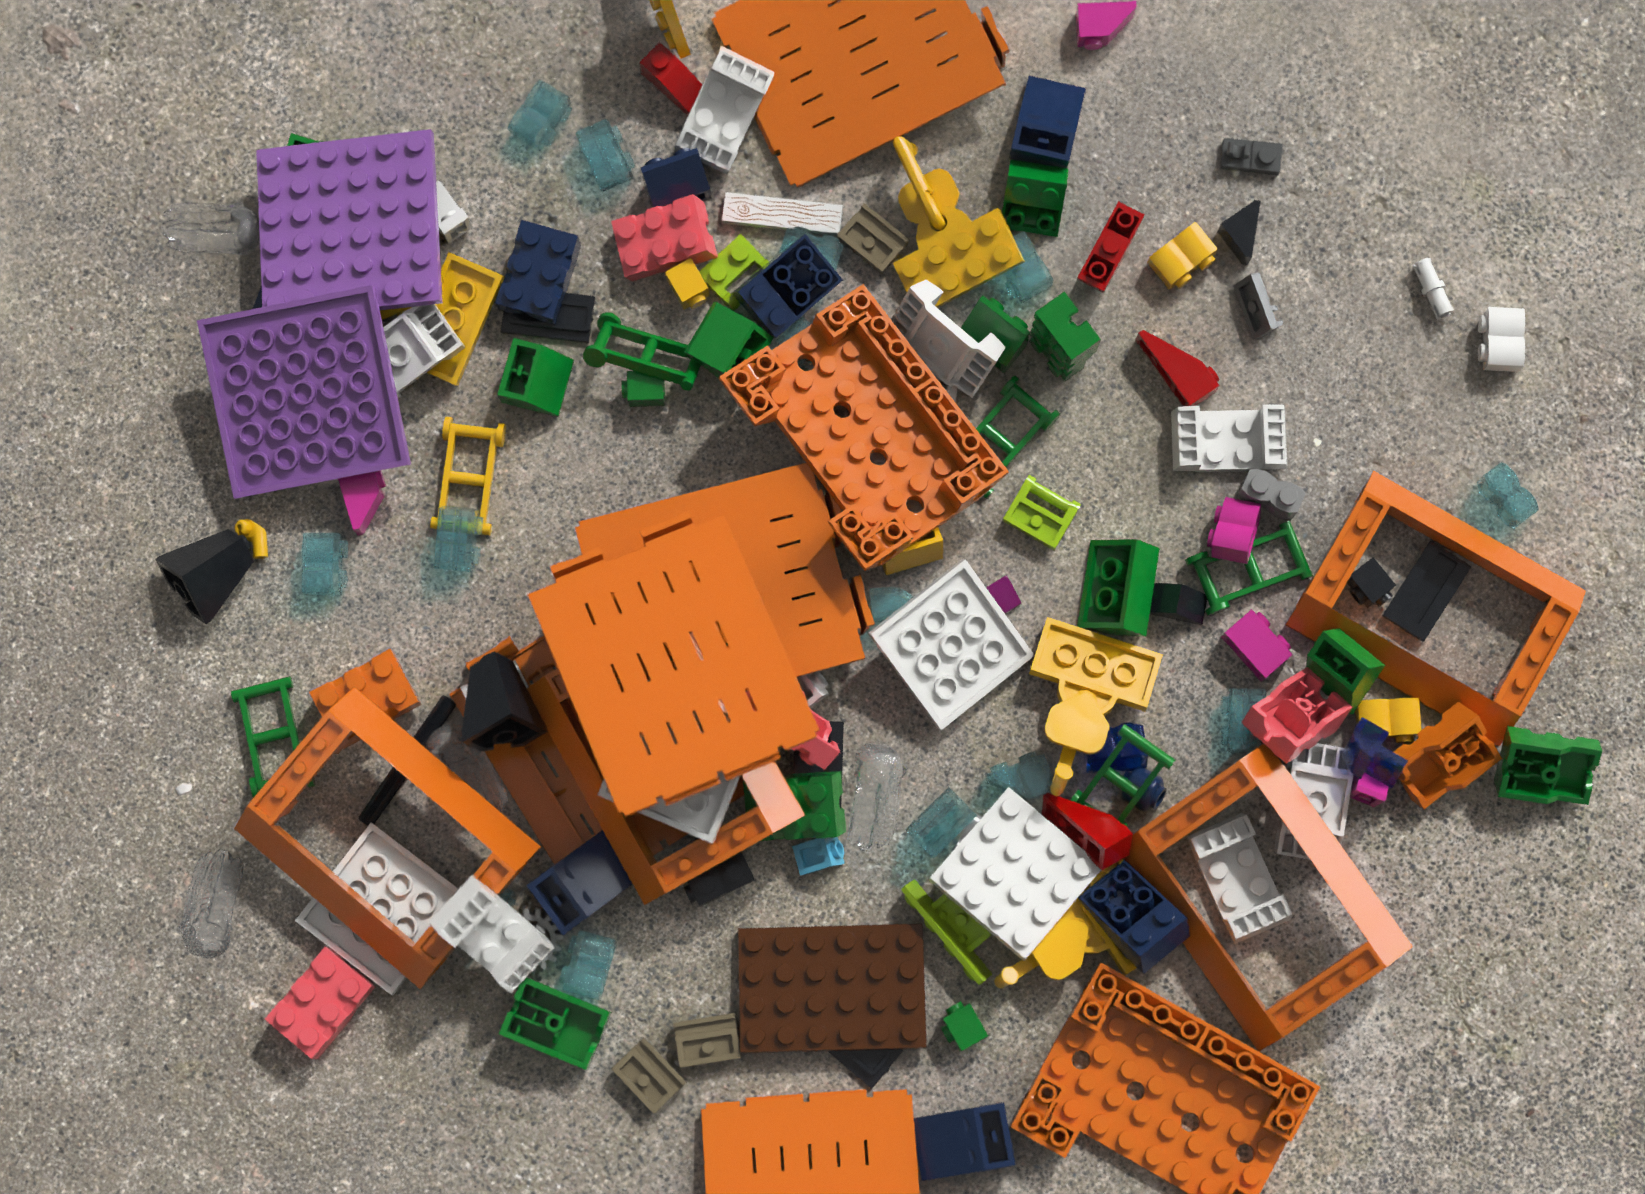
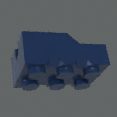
[495,220,581,325]

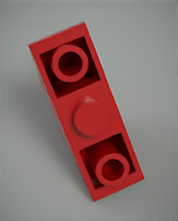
[1077,201,1145,293]

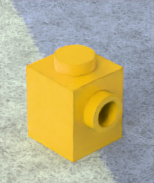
[665,258,710,310]

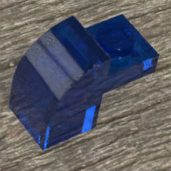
[1343,717,1408,789]

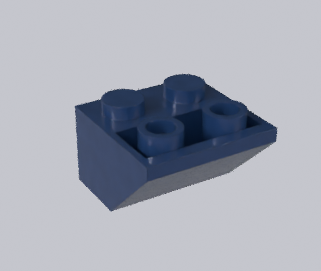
[640,148,711,208]

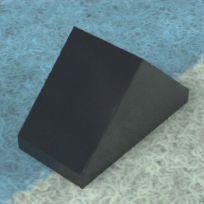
[1217,200,1261,266]
[1150,583,1207,625]

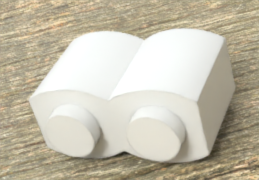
[1478,307,1525,372]

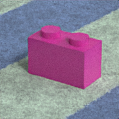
[1221,609,1293,682]

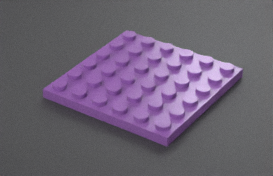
[256,129,443,310]
[197,285,411,499]

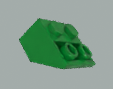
[1002,159,1069,237]
[961,295,1030,374]
[684,301,774,379]
[497,338,574,417]
[1306,628,1385,714]

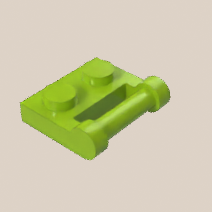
[699,234,769,311]
[1002,475,1081,551]

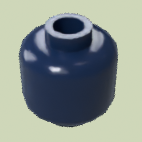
[1121,767,1167,812]

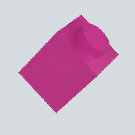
[1075,1,1137,50]
[338,470,386,536]
[1350,757,1392,807]

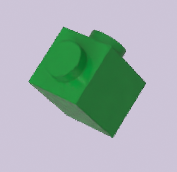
[622,371,665,407]
[940,1001,988,1052]

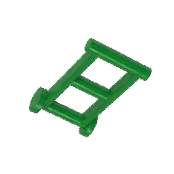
[583,312,701,391]
[976,375,1061,499]
[1185,521,1313,616]
[231,676,316,798]
[1071,724,1175,826]

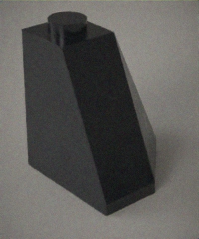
[155,529,254,624]
[461,651,548,752]

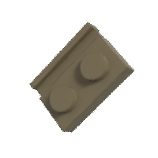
[837,203,910,275]
[673,1013,741,1068]
[612,1037,687,1114]

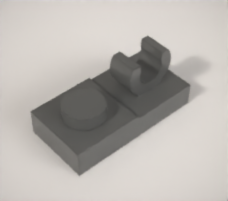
[1220,138,1283,175]
[1233,272,1283,340]

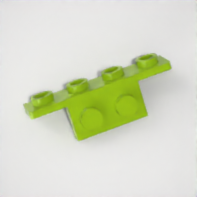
[901,879,992,985]

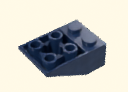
[1009,76,1086,168]
[732,234,843,338]
[527,830,632,935]
[1078,860,1190,974]
[914,1102,1016,1181]

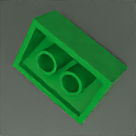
[1077,539,1160,636]

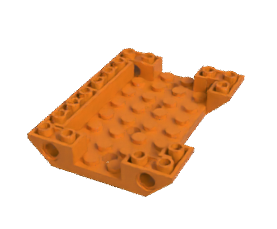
[719,284,1009,571]
[1010,962,1320,1194]

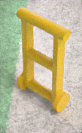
[430,417,506,536]

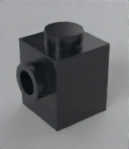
[1347,557,1396,608]

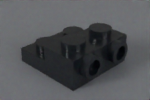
[672,838,755,907]

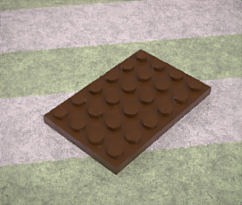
[738,924,927,1053]

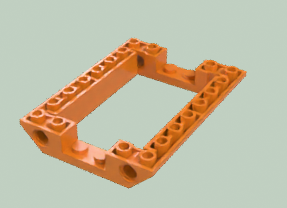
[1285,471,1586,747]
[527,633,805,905]
[234,687,541,989]
[1123,744,1413,1051]

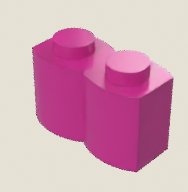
[1207,497,1261,564]

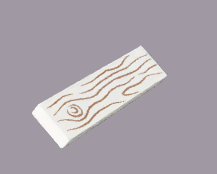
[722,192,843,236]

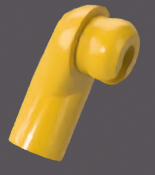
[234,519,268,559]

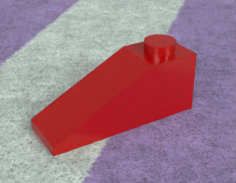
[639,42,703,116]
[1136,330,1220,406]
[1041,793,1133,870]

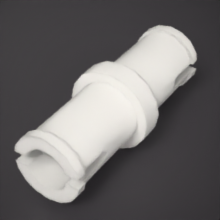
[1412,258,1454,320]

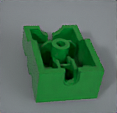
[1029,291,1101,381]
[1494,726,1602,805]
[743,771,846,841]
[499,977,612,1070]

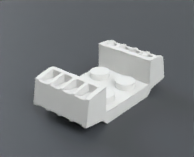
[673,46,774,174]
[891,280,1006,398]
[383,304,465,399]
[1171,405,1287,472]
[1274,743,1356,860]
[1186,813,1292,944]
[428,875,554,993]

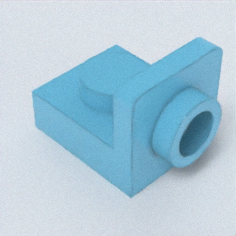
[792,837,844,876]

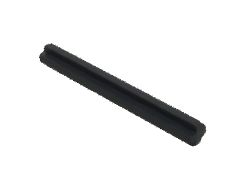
[358,695,456,826]

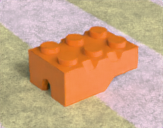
[309,649,422,750]
[1387,702,1502,809]

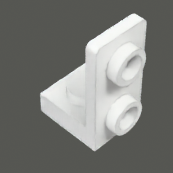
[436,181,473,244]

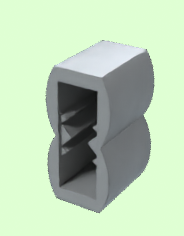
[1237,469,1306,520]

